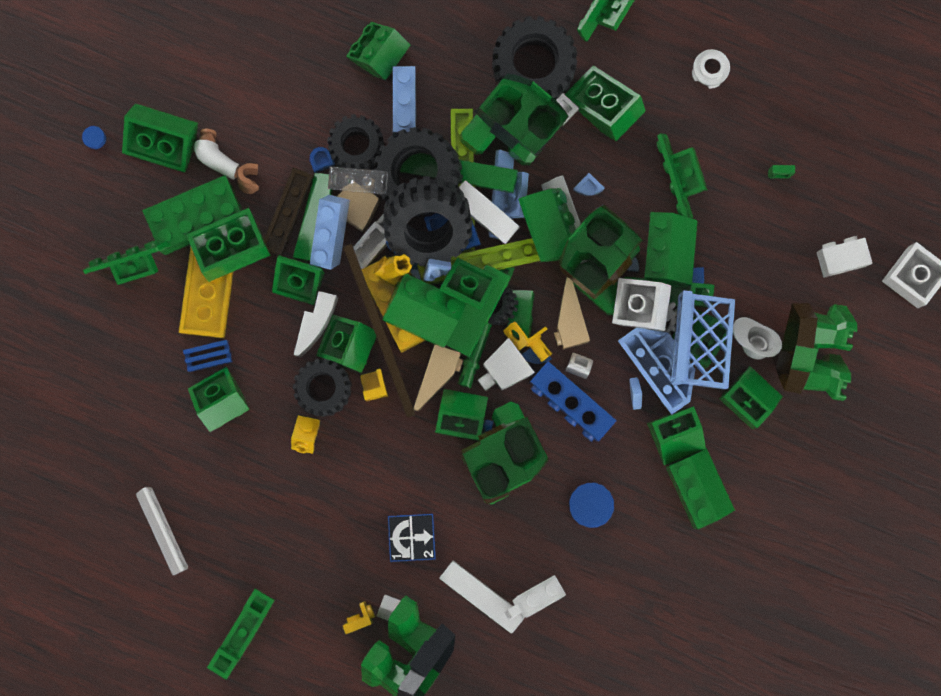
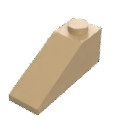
[554,277,590,350]
[414,345,463,411]

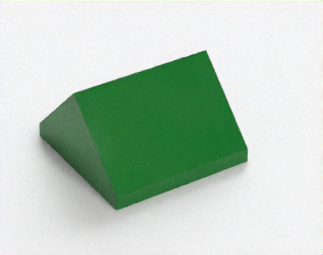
[272,255,325,305]
[439,257,498,310]

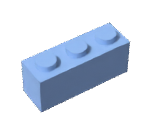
[393,66,416,138]
[310,195,350,270]

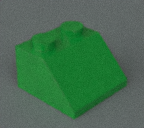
[316,314,376,373]
[188,366,249,432]

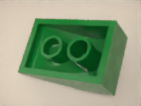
[565,66,646,142]

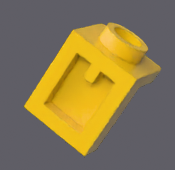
[343,601,375,634]

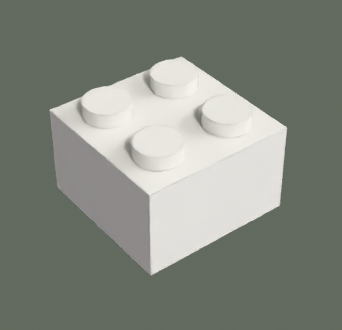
[882,242,941,308]
[612,278,671,331]

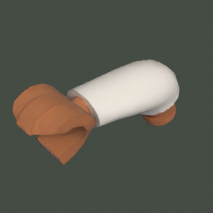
[194,129,259,194]

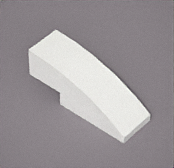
[459,180,519,244]
[294,291,338,358]

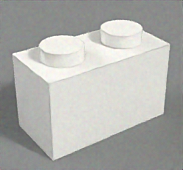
[816,236,872,278]

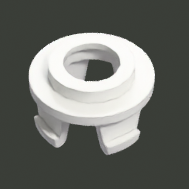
[692,49,730,89]

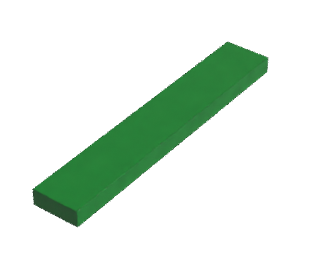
[400,153,518,193]

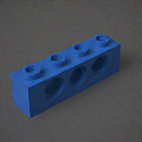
[530,361,617,442]

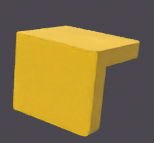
[360,369,388,401]

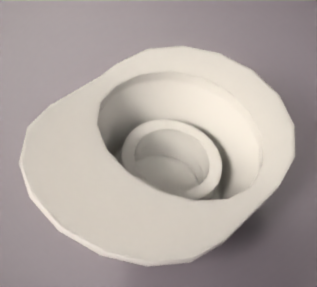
[733,317,782,359]

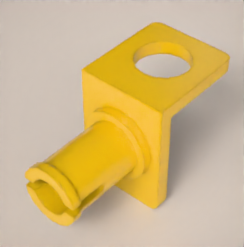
[504,321,553,362]

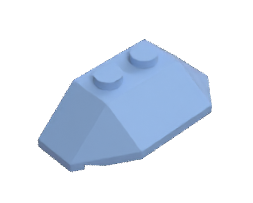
[618,327,695,415]

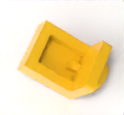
[291,415,320,454]

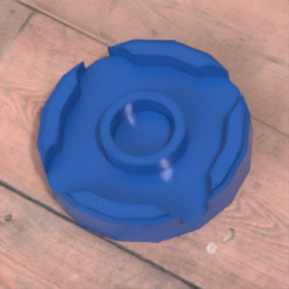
[569,483,614,528]

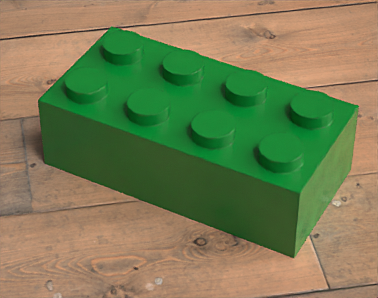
[142,175,242,255]

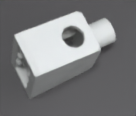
[478,338,535,391]

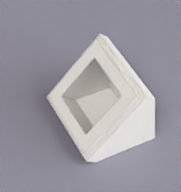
[566,353,593,379]
[377,595,401,620]

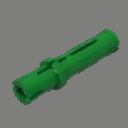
[457,323,492,389]

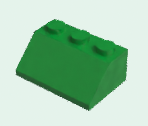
[122,103,198,173]
[518,188,576,262]
[186,208,271,282]
[645,212,698,286]
[382,274,466,348]
[666,448,735,530]

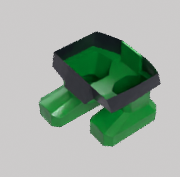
[460,73,569,166]
[361,596,455,696]

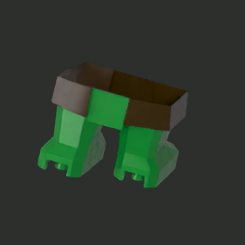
[559,205,643,315]
[776,303,857,401]
[461,402,549,505]

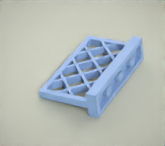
[671,290,735,389]

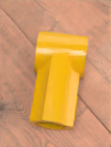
[374,254,412,286]

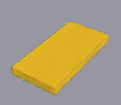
[179,247,233,339]

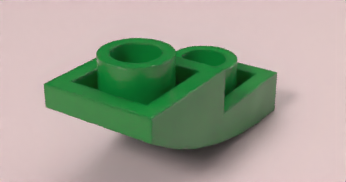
[507,290,534,338]

